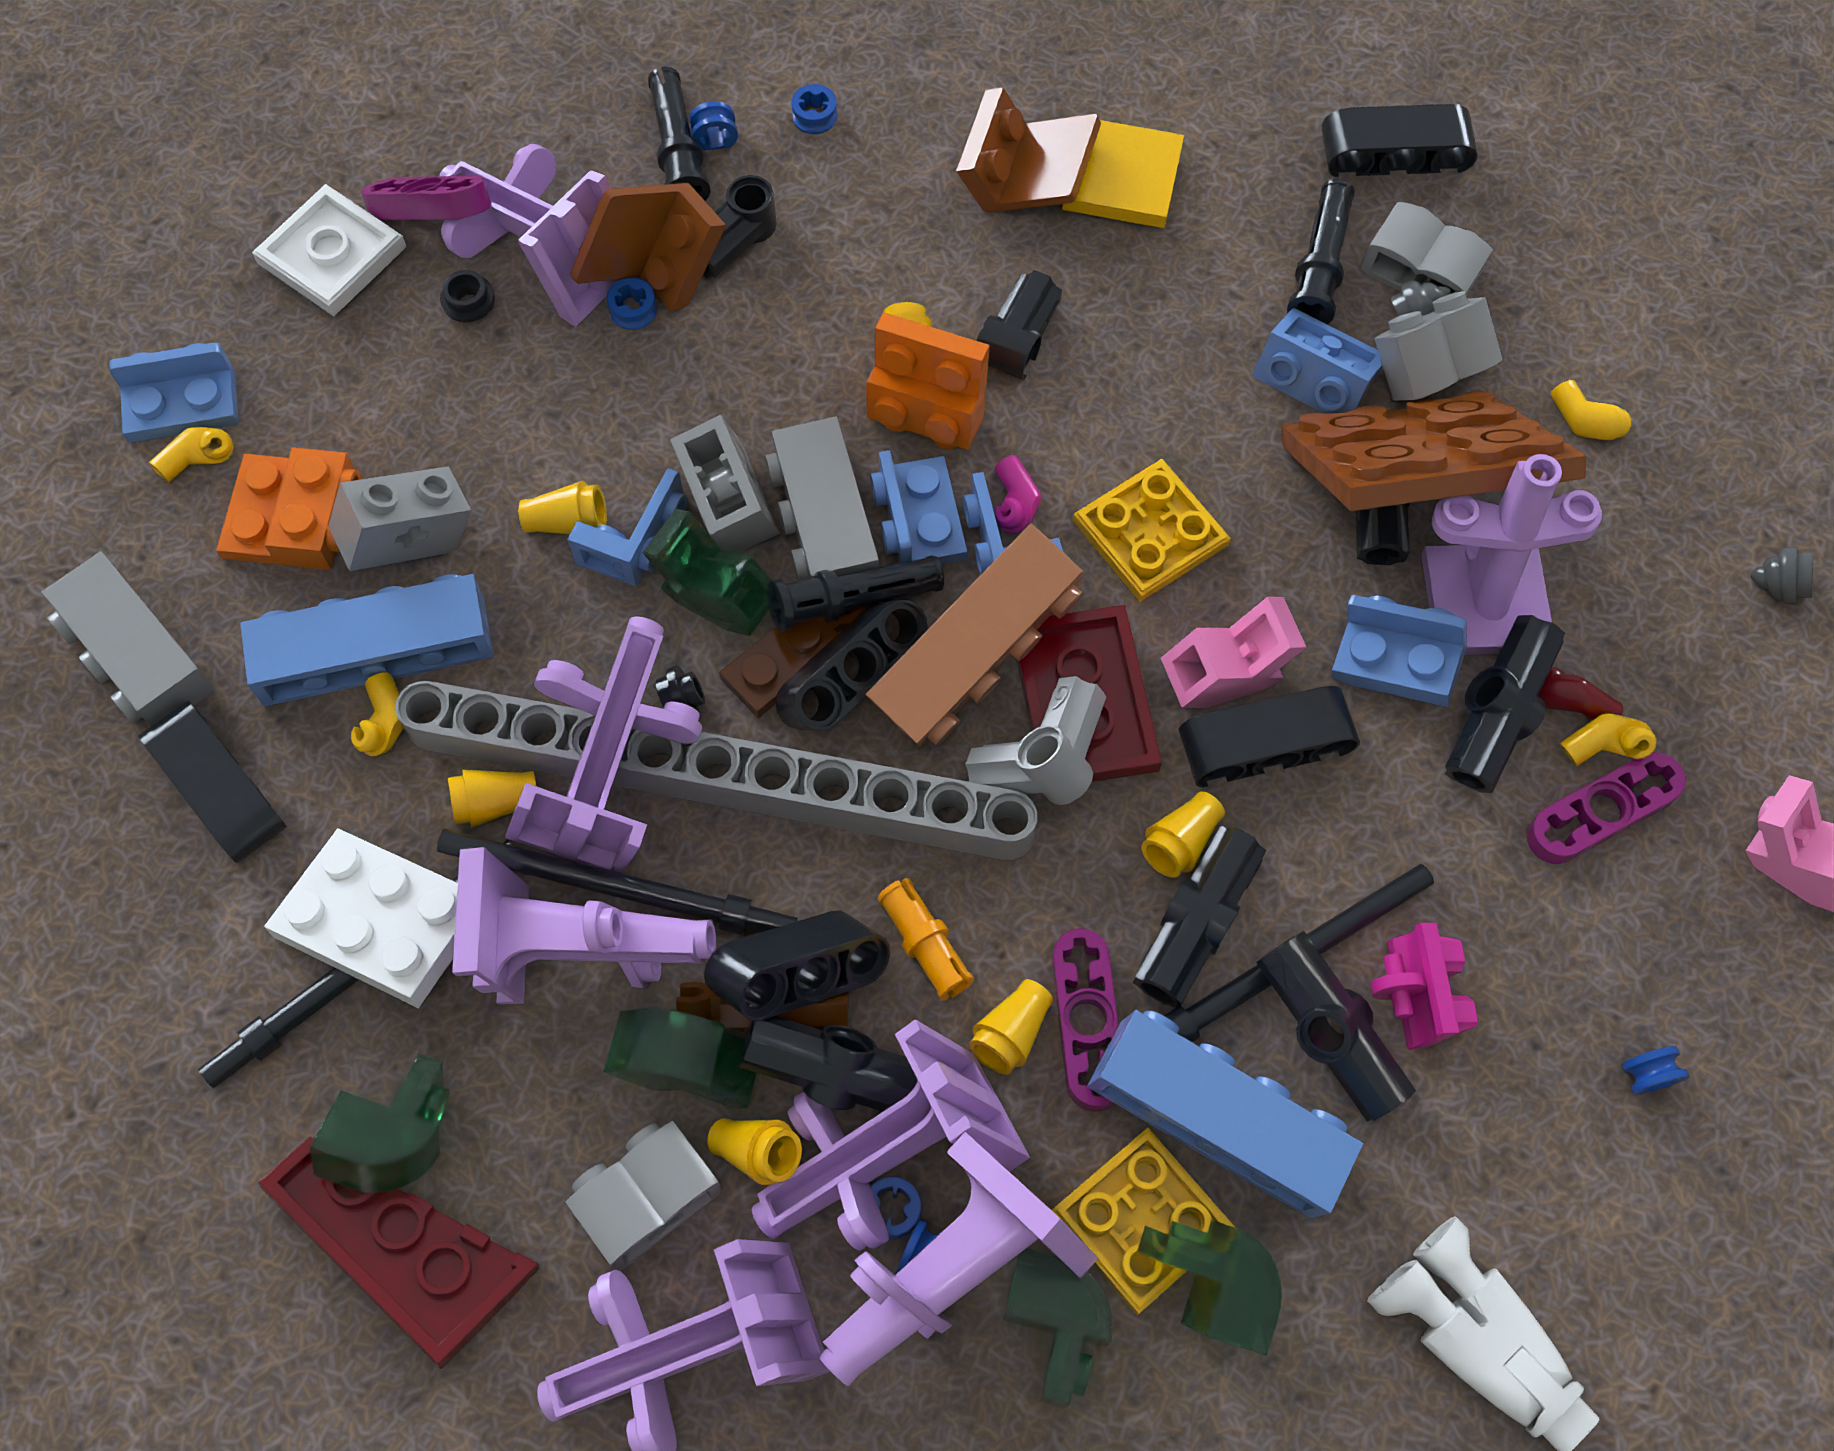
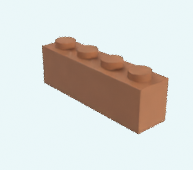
[866,523,1083,749]

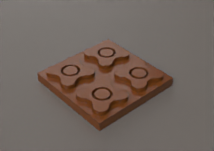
[1281,391,1586,511]

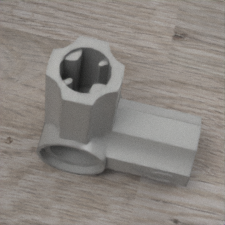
[965,676,1106,805]

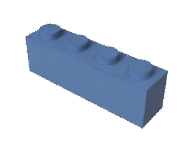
[240,574,494,706]
[1087,1010,1364,1218]

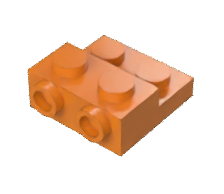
[866,312,990,450]
[216,447,361,570]

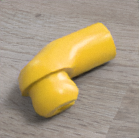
[1550,380,1631,441]
[148,427,234,483]
[351,672,404,756]
[1559,713,1657,767]

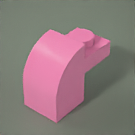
[1161,597,1307,708]
[1745,775,1834,912]

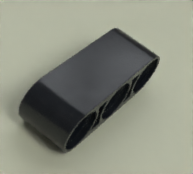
[1322,104,1478,177]
[775,600,928,731]
[1178,686,1360,788]
[138,701,287,864]
[704,910,891,1021]

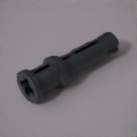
[648,67,711,201]
[1287,179,1355,325]
[767,555,944,632]

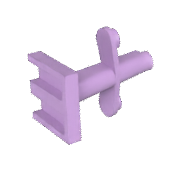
[439,144,621,326]
[1421,454,1602,655]
[505,617,702,873]
[452,847,716,1004]
[752,1019,1030,1251]
[819,1132,1098,1386]
[537,1239,830,1451]

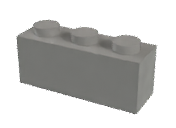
[765,416,879,581]
[41,551,215,726]

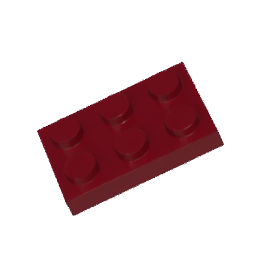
[1017,605,1162,782]

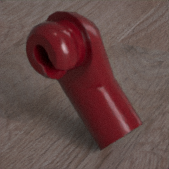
[1539,667,1623,720]

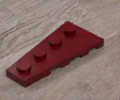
[258,1136,539,1369]

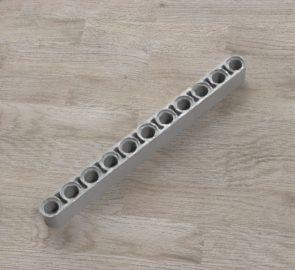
[395,681,1038,860]

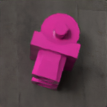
[1370,923,1478,1049]

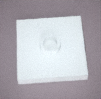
[252,184,407,316]

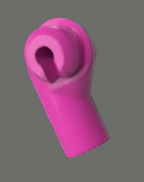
[994,455,1041,533]

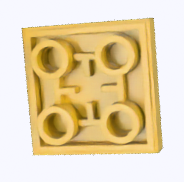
[1062,120,1184,229]
[1072,459,1231,602]
[1051,1127,1235,1316]

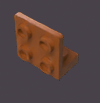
[956,87,1101,213]
[570,183,726,312]

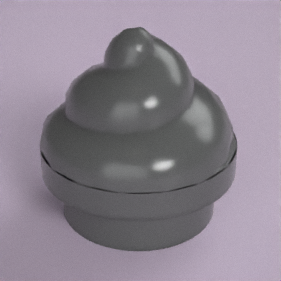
[1391,281,1450,316]
[1751,547,1813,604]

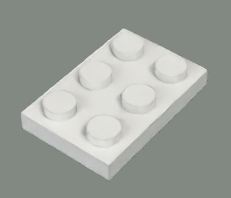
[264,828,458,1008]

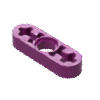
[361,176,492,220]
[1527,752,1686,864]
[1052,928,1119,1112]

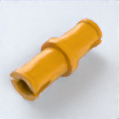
[877,878,975,1001]

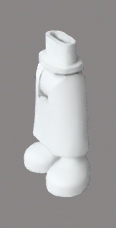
[1367,1216,1599,1451]

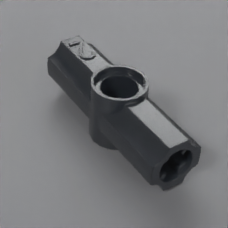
[1445,615,1566,793]
[1133,826,1267,1008]
[1256,931,1416,1122]
[739,1016,918,1112]

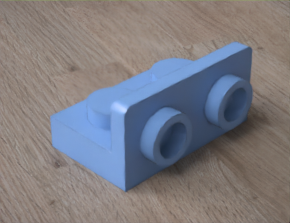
[1253,308,1383,413]
[109,343,239,443]
[870,450,967,565]
[1332,595,1467,707]

